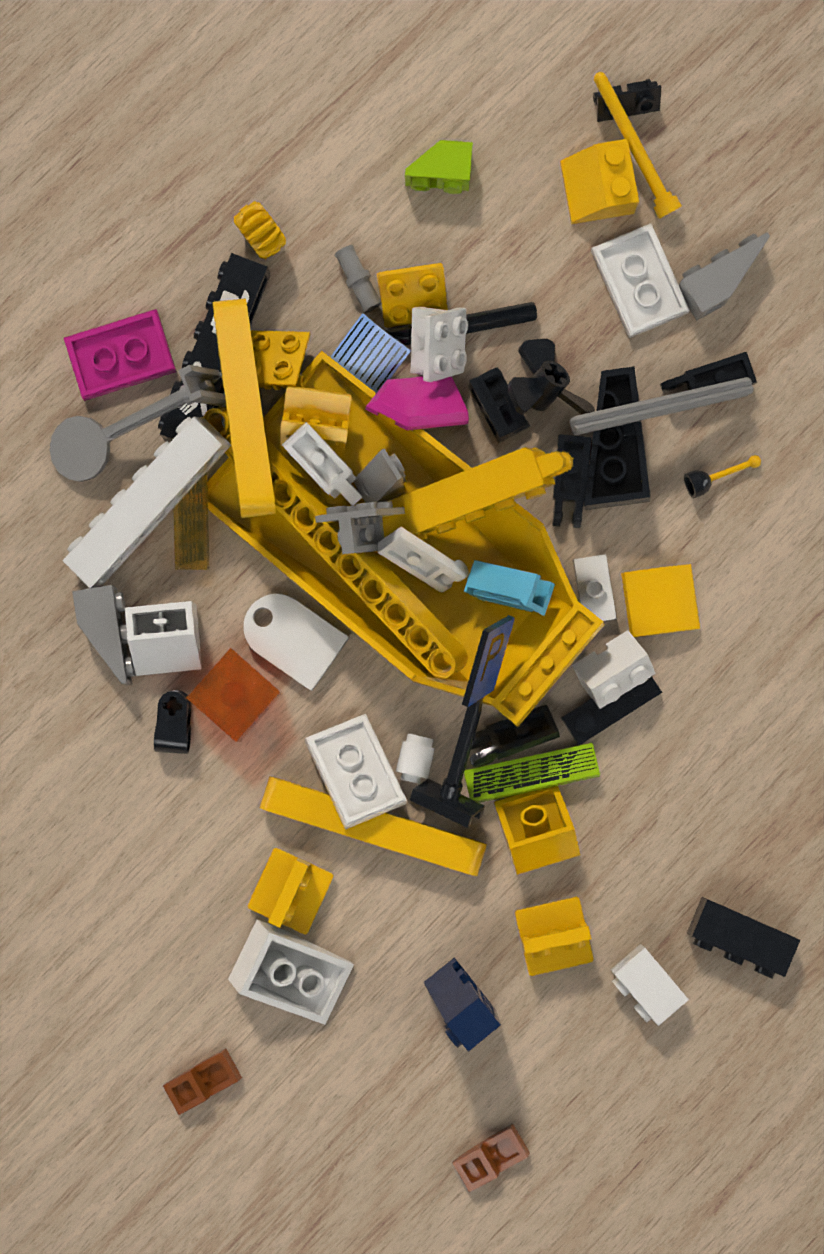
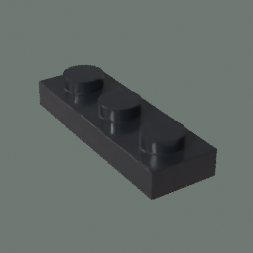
[561,676,663,746]

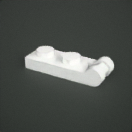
[378,527,469,592]

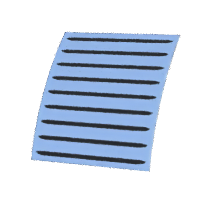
[331,313,411,393]

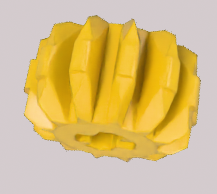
[234,201,286,260]

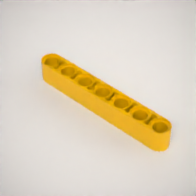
[212,298,276,518]
[259,776,487,876]

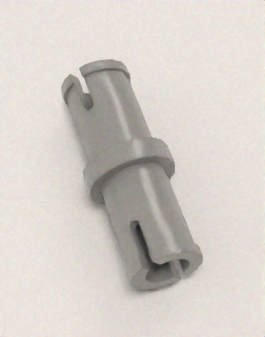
[335,245,381,313]

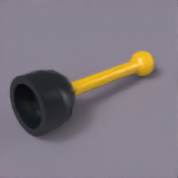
[684,455,761,498]

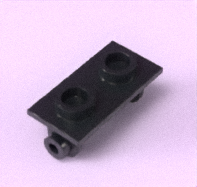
[593,79,662,122]

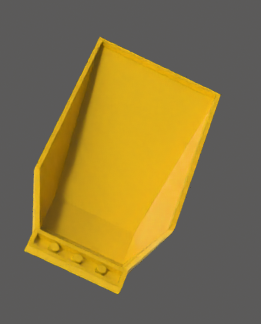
[195,351,605,727]

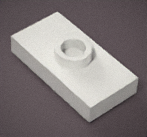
[573,554,617,621]

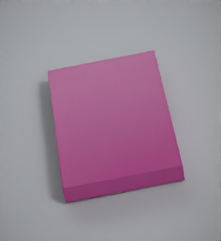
[64,309,177,401]

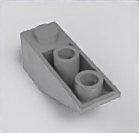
[679,232,770,321]
[353,449,407,503]
[72,585,136,685]

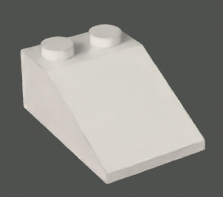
[228,919,354,1025]

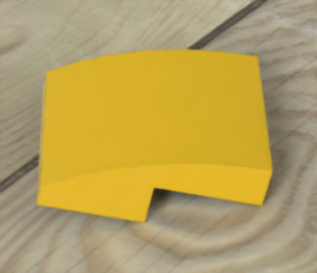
[621,564,700,637]

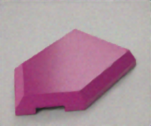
[365,376,469,430]

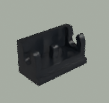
[468,367,530,444]

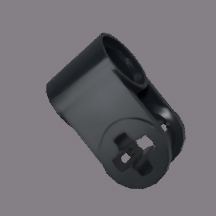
[154,690,192,754]

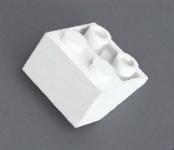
[125,601,202,676]

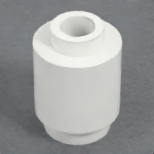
[396,734,435,784]

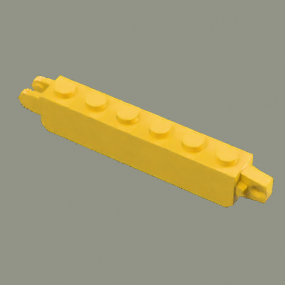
[374,447,574,556]

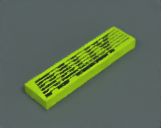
[464,743,600,803]

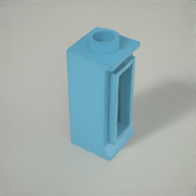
[464,560,555,616]

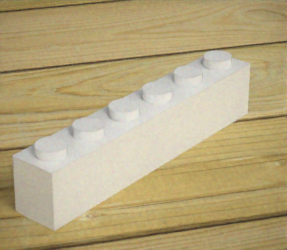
[63,417,231,588]

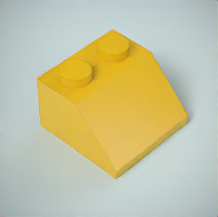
[560,139,639,224]
[494,786,581,875]

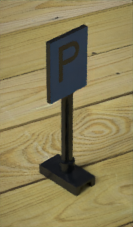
[410,615,515,828]

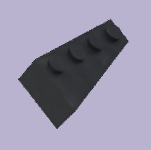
[584,366,651,510]

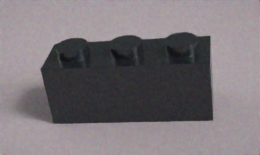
[687,897,800,979]

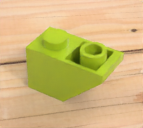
[405,140,473,194]

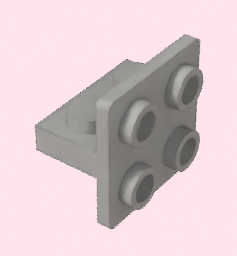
[315,501,405,554]

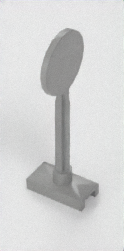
[49,365,226,482]

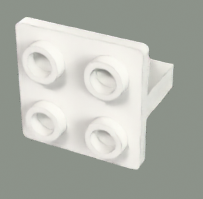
[410,306,468,382]

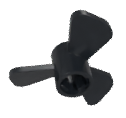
[508,339,595,415]

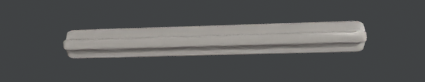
[570,377,754,435]

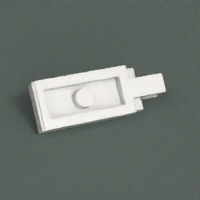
[282,422,362,506]

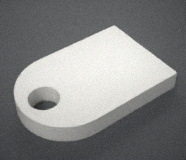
[244,594,349,691]

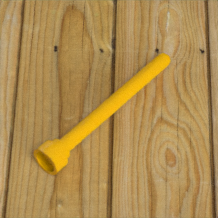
[594,72,682,219]

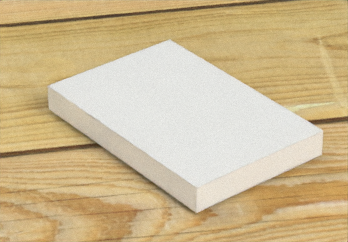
[591,223,690,338]
[305,714,407,830]

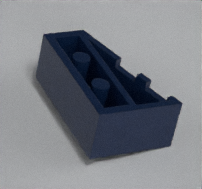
[424,957,501,1052]

